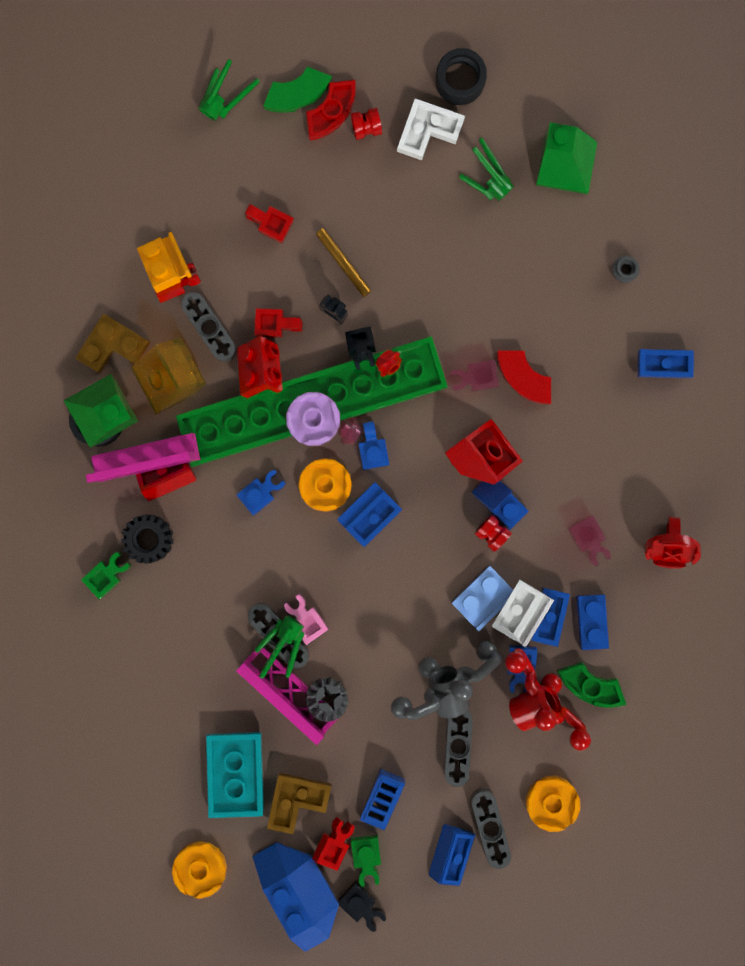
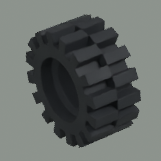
[121,515,174,564]

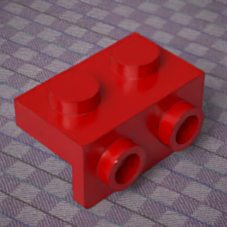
[237,336,283,398]

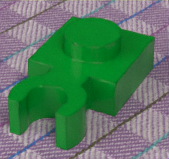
[81,552,132,600]
[351,835,381,887]

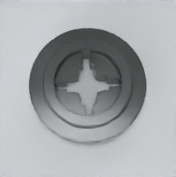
[306,677,349,722]

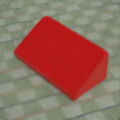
[135,463,196,501]

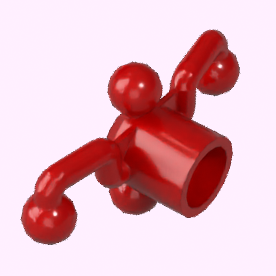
[505,648,591,751]

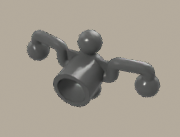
[391,641,501,720]

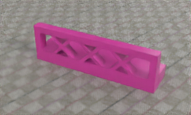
[86,433,201,483]
[236,647,337,745]

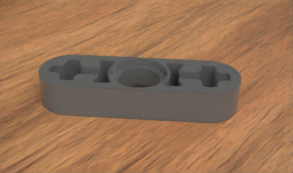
[181,292,237,362]
[248,603,309,668]
[444,710,473,787]
[471,788,511,869]

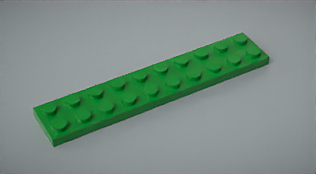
[176,336,448,467]

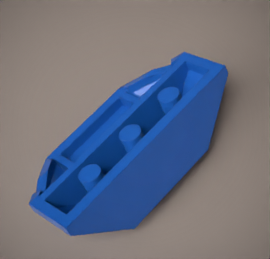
[252,842,339,952]

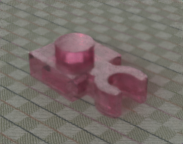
[450,360,499,392]
[568,515,611,566]

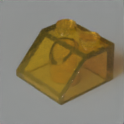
[131,337,206,415]

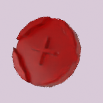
[645,517,701,569]

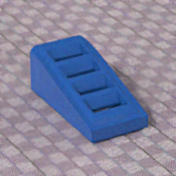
[360,769,405,830]

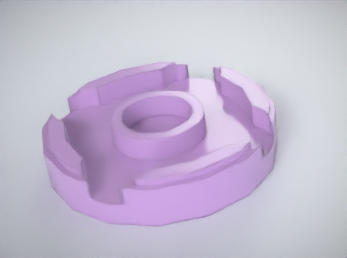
[286,392,340,446]

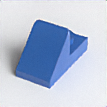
[471,481,529,530]

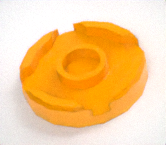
[298,458,352,512]
[526,776,580,832]
[172,841,227,899]

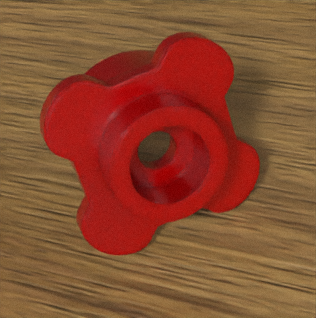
[375,350,402,377]

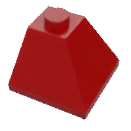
[445,419,523,484]

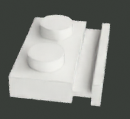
[492,580,554,647]

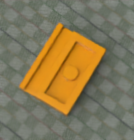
[137,232,192,293]

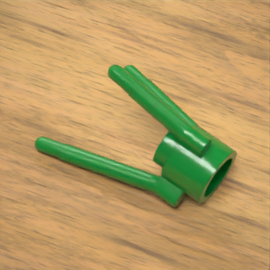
[198,59,260,121]
[459,138,514,202]
[255,615,305,679]

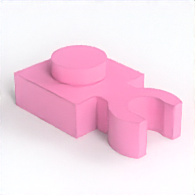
[284,594,329,645]

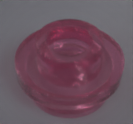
[339,419,362,445]

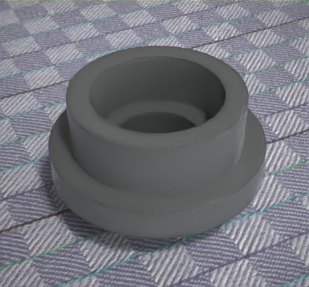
[612,256,640,283]

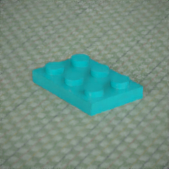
[206,732,264,818]

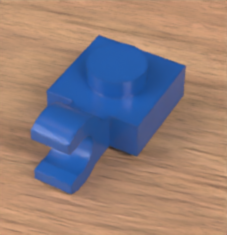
[359,421,390,470]

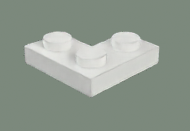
[397,99,465,160]

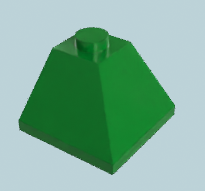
[536,122,597,194]
[63,374,138,448]

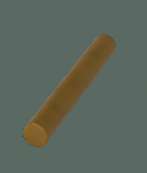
[316,228,371,297]

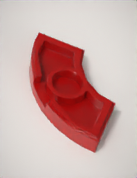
[306,80,356,141]
[497,350,551,405]

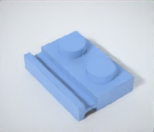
[451,566,513,631]

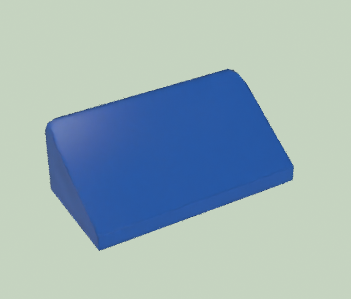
[429,824,475,886]

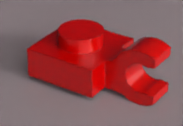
[245,204,294,244]
[254,308,303,338]

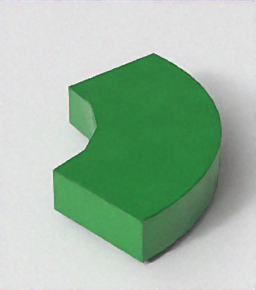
[263,67,332,113]
[557,661,627,708]

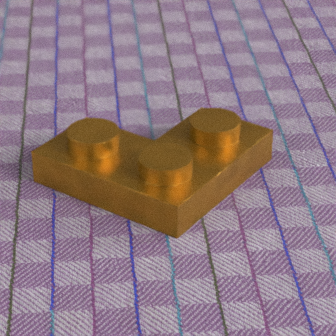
[75,313,150,373]
[267,772,332,834]

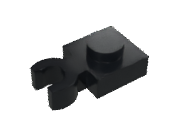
[319,294,348,324]
[345,326,376,370]
[338,881,386,932]

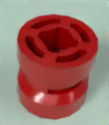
[350,107,382,140]
[474,515,512,552]

